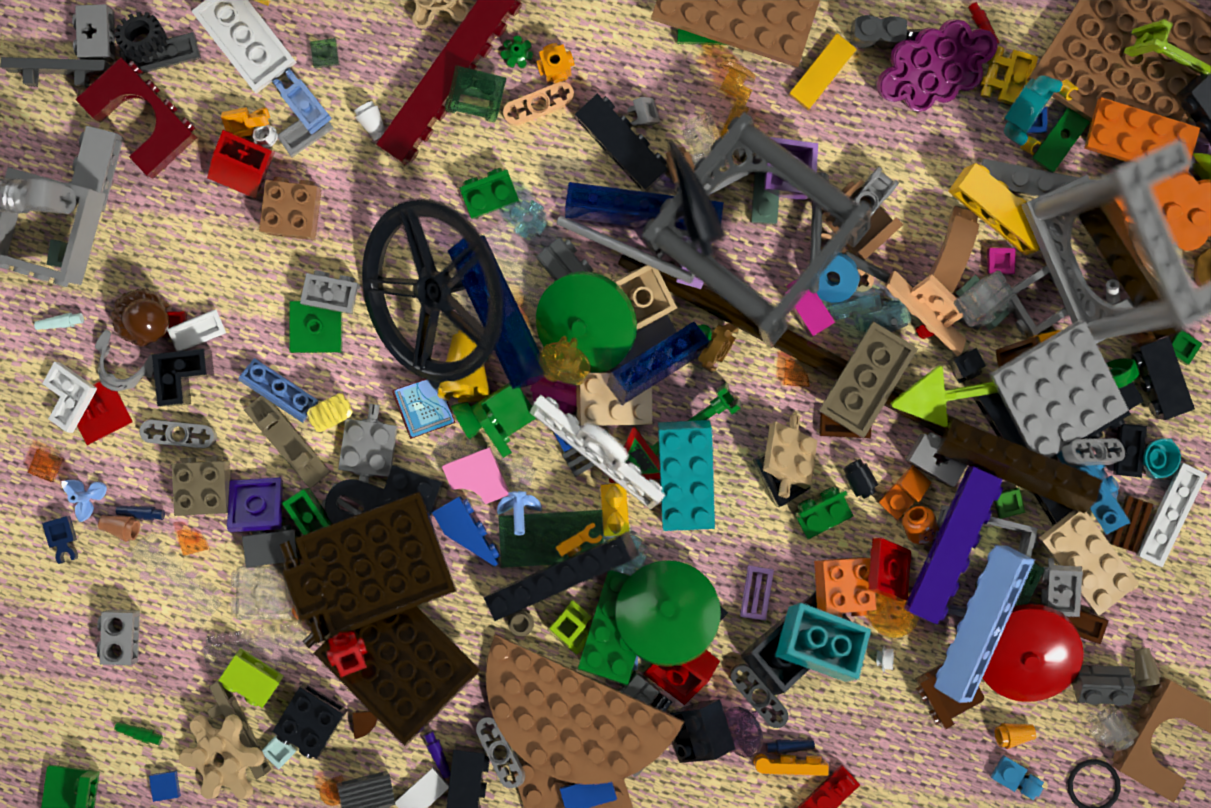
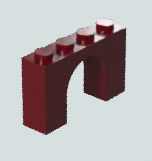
[75,58,198,179]

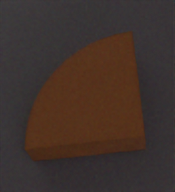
[352,710,378,739]

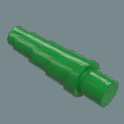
[114,722,163,746]

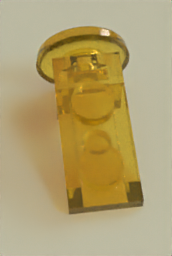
[719,60,756,138]

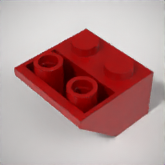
[207,130,275,199]

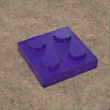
[227,477,283,532]

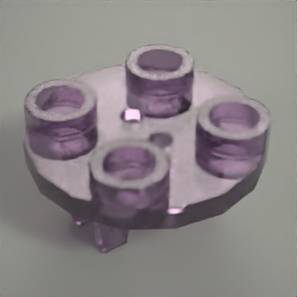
[724,706,763,758]

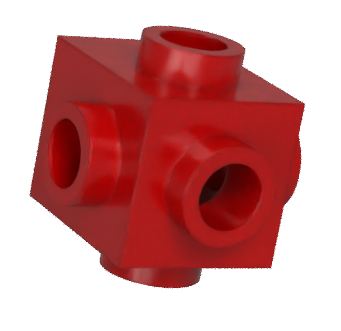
[326,630,367,677]

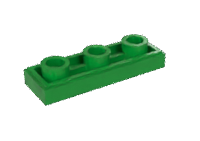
[1031,108,1090,173]

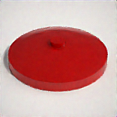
[983,604,1084,702]

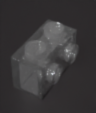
[682,112,728,168]
[1083,704,1139,751]

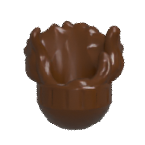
[111,288,170,347]

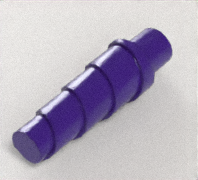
[423,731,451,778]

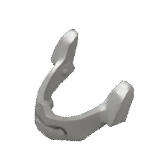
[95,329,154,391]

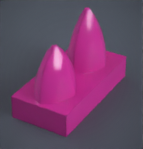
[530,373,577,415]

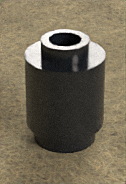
[843,458,879,499]

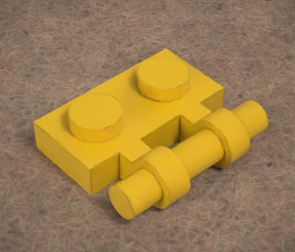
[980,46,1038,105]

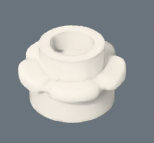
[253,125,278,148]
[877,646,894,672]

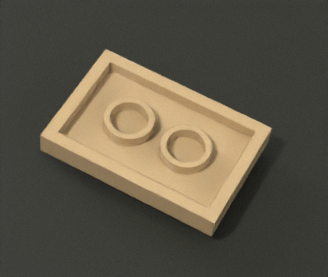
[576,373,653,426]

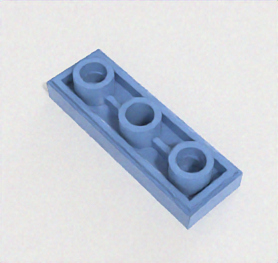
[239,358,319,423]

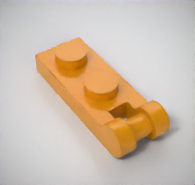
[753,753,829,776]

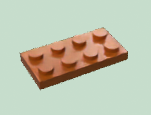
[1084,97,1200,172]

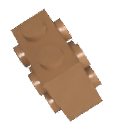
[259,177,322,241]

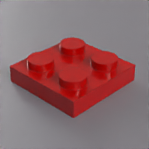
[868,538,911,601]

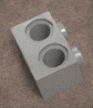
[96,609,140,665]

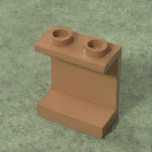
[822,179,903,260]

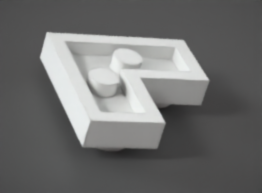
[42,362,97,433]

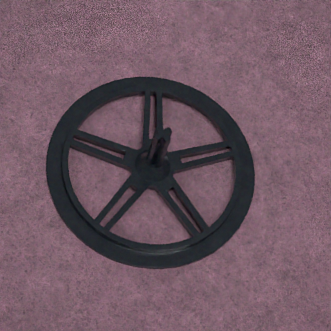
[362,199,503,382]

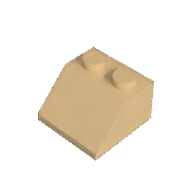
[613,265,677,330]

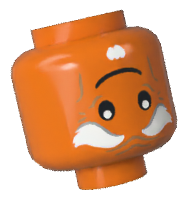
[902,506,939,545]

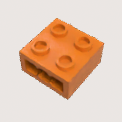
[814,557,876,618]

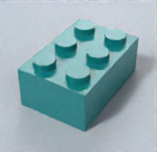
[775,603,871,682]

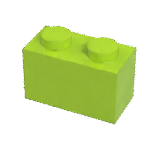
[218,648,284,708]

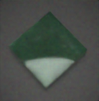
[310,38,340,69]

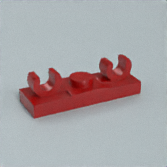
[797,765,860,808]

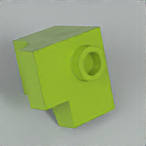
[547,600,592,655]

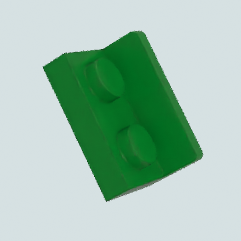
[459,168,520,220]

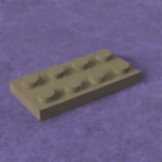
[818,321,918,438]

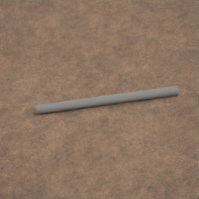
[557,215,694,284]

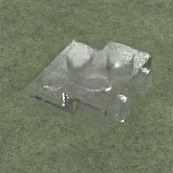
[231,566,292,620]

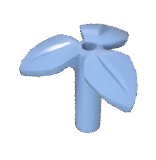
[62,480,107,522]
[497,491,542,535]

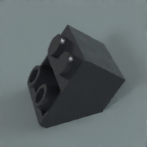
[666,699,736,763]

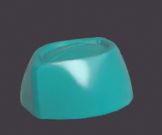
[1143,438,1181,479]

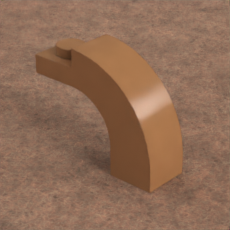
[928,206,980,294]

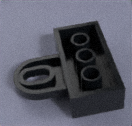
[325,464,445,524]

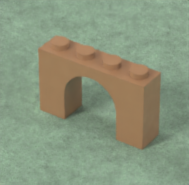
[1112,677,1211,803]

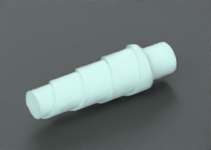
[34,313,84,330]

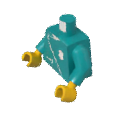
[1004,75,1078,155]

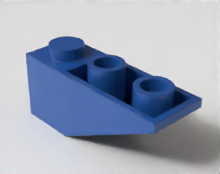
[432,496,501,566]

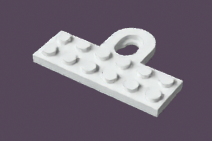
[530,395,665,510]

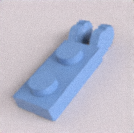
[272,68,332,134]

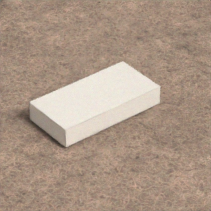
[167,309,226,352]
[395,766,449,808]

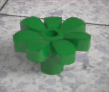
[501,36,534,69]

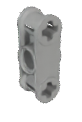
[832,166,899,228]

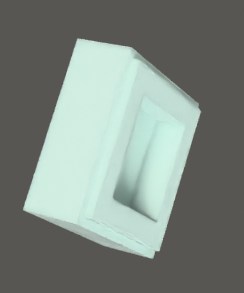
[262,735,298,770]

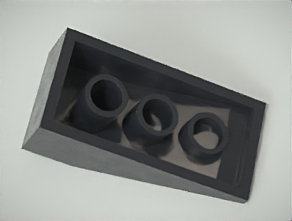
[740,591,851,695]

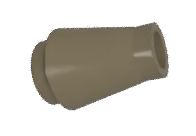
[1134,648,1162,687]

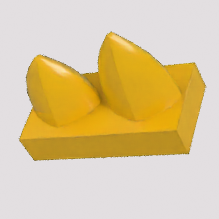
[600,483,630,536]

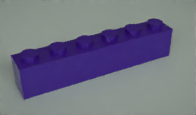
[904,466,1003,625]

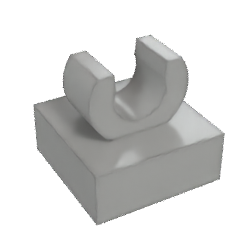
[627,97,660,126]

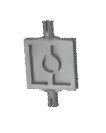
[338,404,398,483]

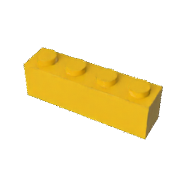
[948,163,1040,255]

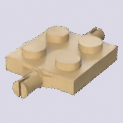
[763,414,817,498]

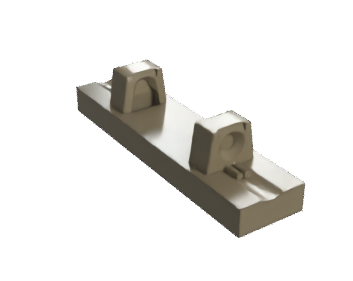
[244,396,331,489]
[207,681,271,779]

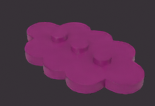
[877,19,997,112]

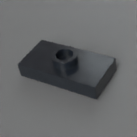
[1113,424,1147,478]

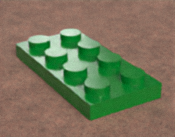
[577,570,637,685]

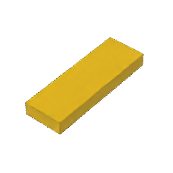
[789,33,857,111]

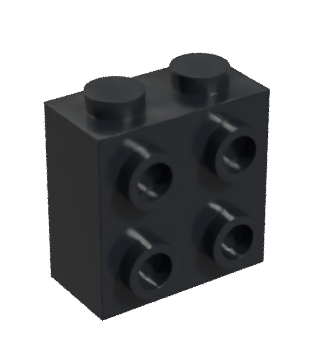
[272,683,348,759]

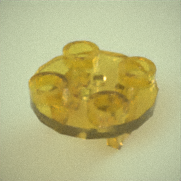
[539,336,590,385]
[868,591,920,638]

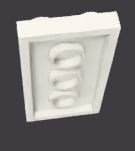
[191,0,297,94]

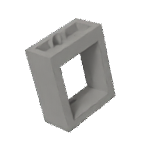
[1001,265,1068,337]

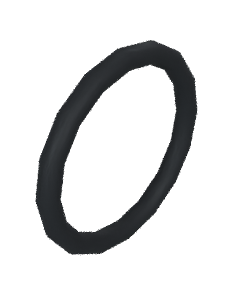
[1067,759,1121,808]

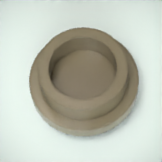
[508,610,534,637]

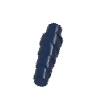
[115,506,165,521]
[766,739,815,754]

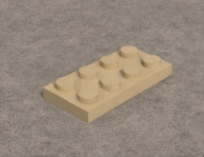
[1039,510,1139,616]

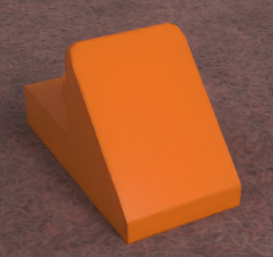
[877,465,932,520]

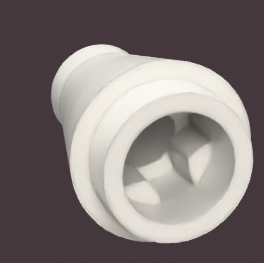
[354,101,386,142]

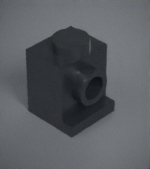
[948,348,986,384]

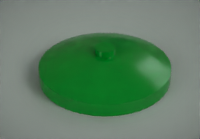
[536,271,637,373]
[615,560,721,666]

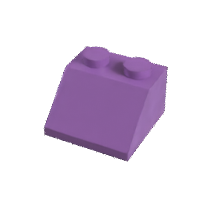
[764,137,818,200]

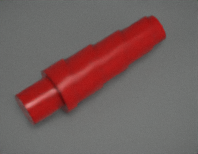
[968,2,1000,45]

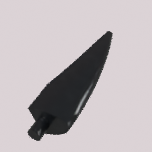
[668,141,726,257]

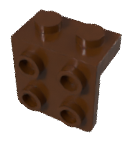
[915,663,984,730]

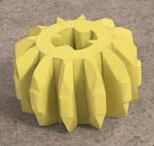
[307,393,353,432]

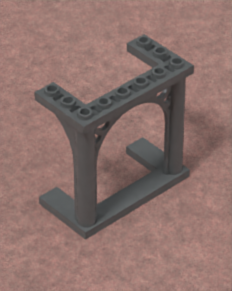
[642,112,871,348]

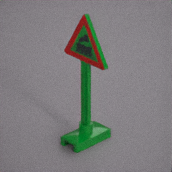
[609,381,741,483]

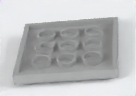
[989,320,1129,458]

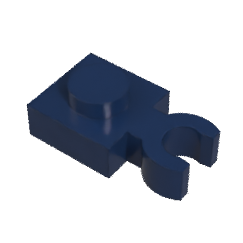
[42,516,78,564]

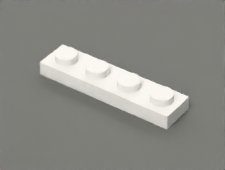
[1136,463,1207,568]

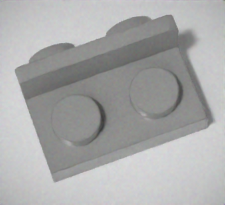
[300,270,360,314]
[1041,558,1083,617]

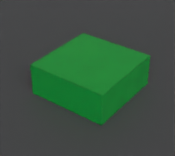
[1171,330,1203,365]

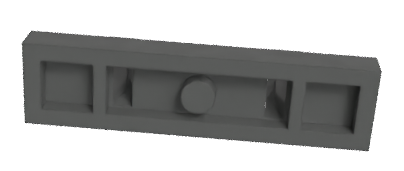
[0,57,111,88]

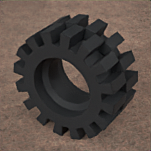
[115,12,167,63]

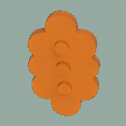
[1115,171,1211,251]

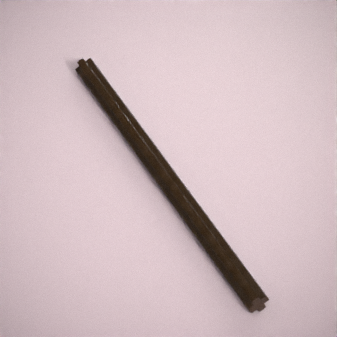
[618,245,960,436]

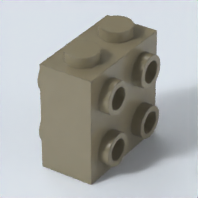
[172,456,231,516]

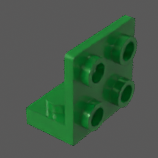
[470,380,536,458]
[793,487,854,540]
[41,765,100,808]

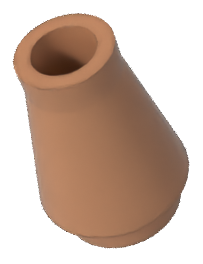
[98,515,140,542]

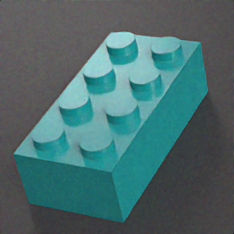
[658,420,715,531]

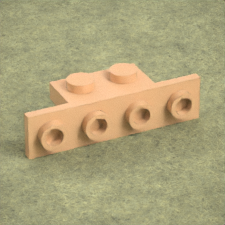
[886,271,968,356]

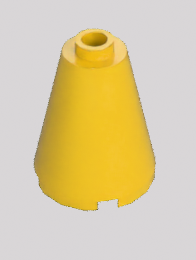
[437,330,490,403]

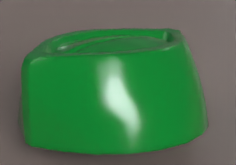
[1106,358,1139,388]
[451,402,482,440]

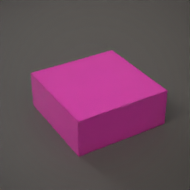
[987,248,1015,275]

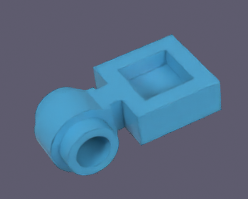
[991,755,1044,800]

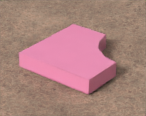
[442,446,510,504]

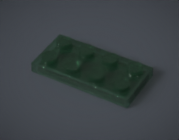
[498,509,604,568]

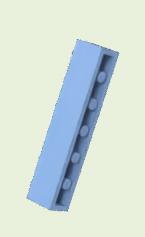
[934,545,1034,703]

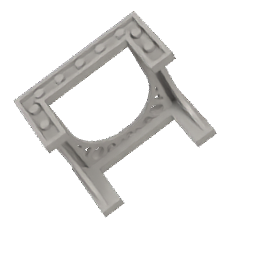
[1021,139,1211,344]

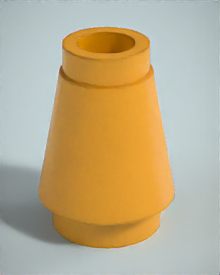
[995,723,1036,749]

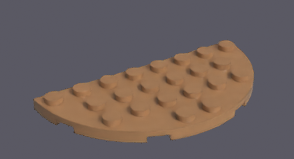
[486,634,684,784]

